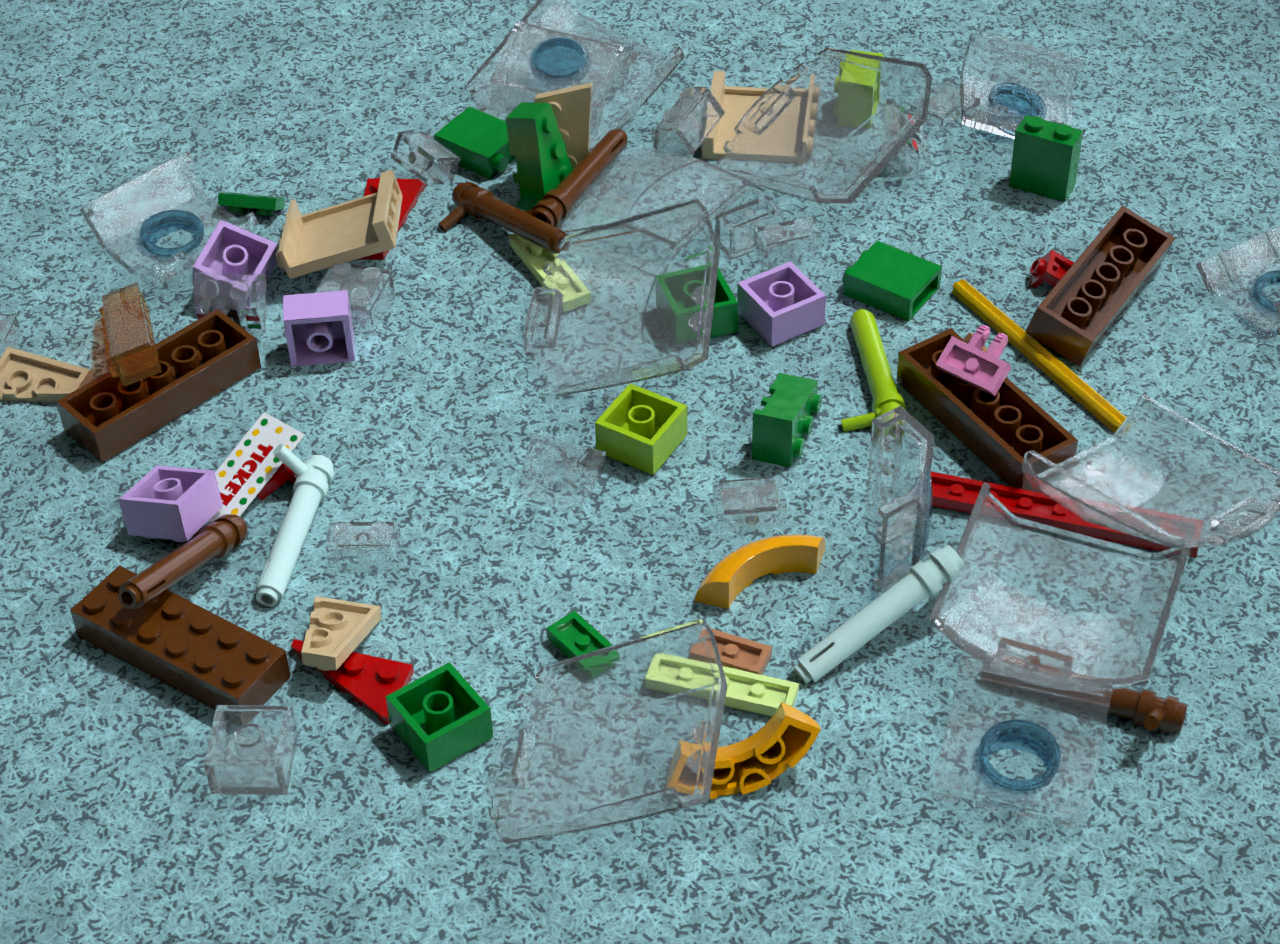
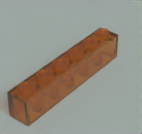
[99,282,162,386]

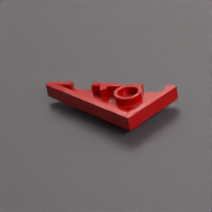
[291,639,414,725]

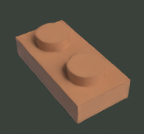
[690,626,772,675]

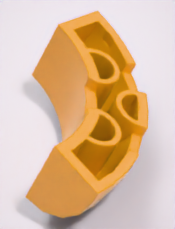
[695,534,825,609]
[668,702,821,799]

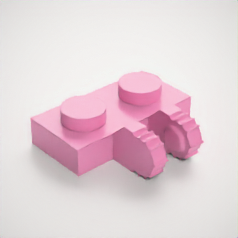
[935,325,1012,396]

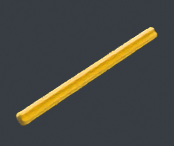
[952,279,1128,433]

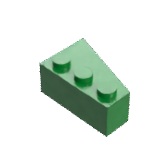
[506,102,573,211]
[752,373,822,468]

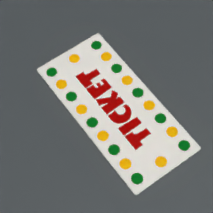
[210,413,305,523]

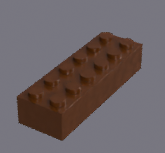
[1025,205,1175,367]
[56,309,261,462]
[896,328,1078,491]
[70,565,291,725]

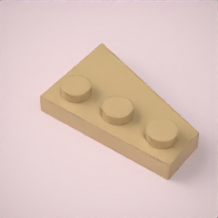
[534,82,593,169]
[0,347,93,402]
[301,596,381,671]

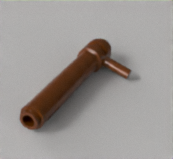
[525,129,628,227]
[438,182,569,254]
[118,514,248,609]
[982,654,1188,735]

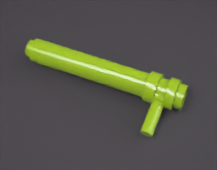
[841,309,910,440]

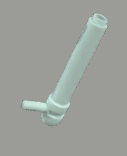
[255,444,334,607]
[793,544,965,684]

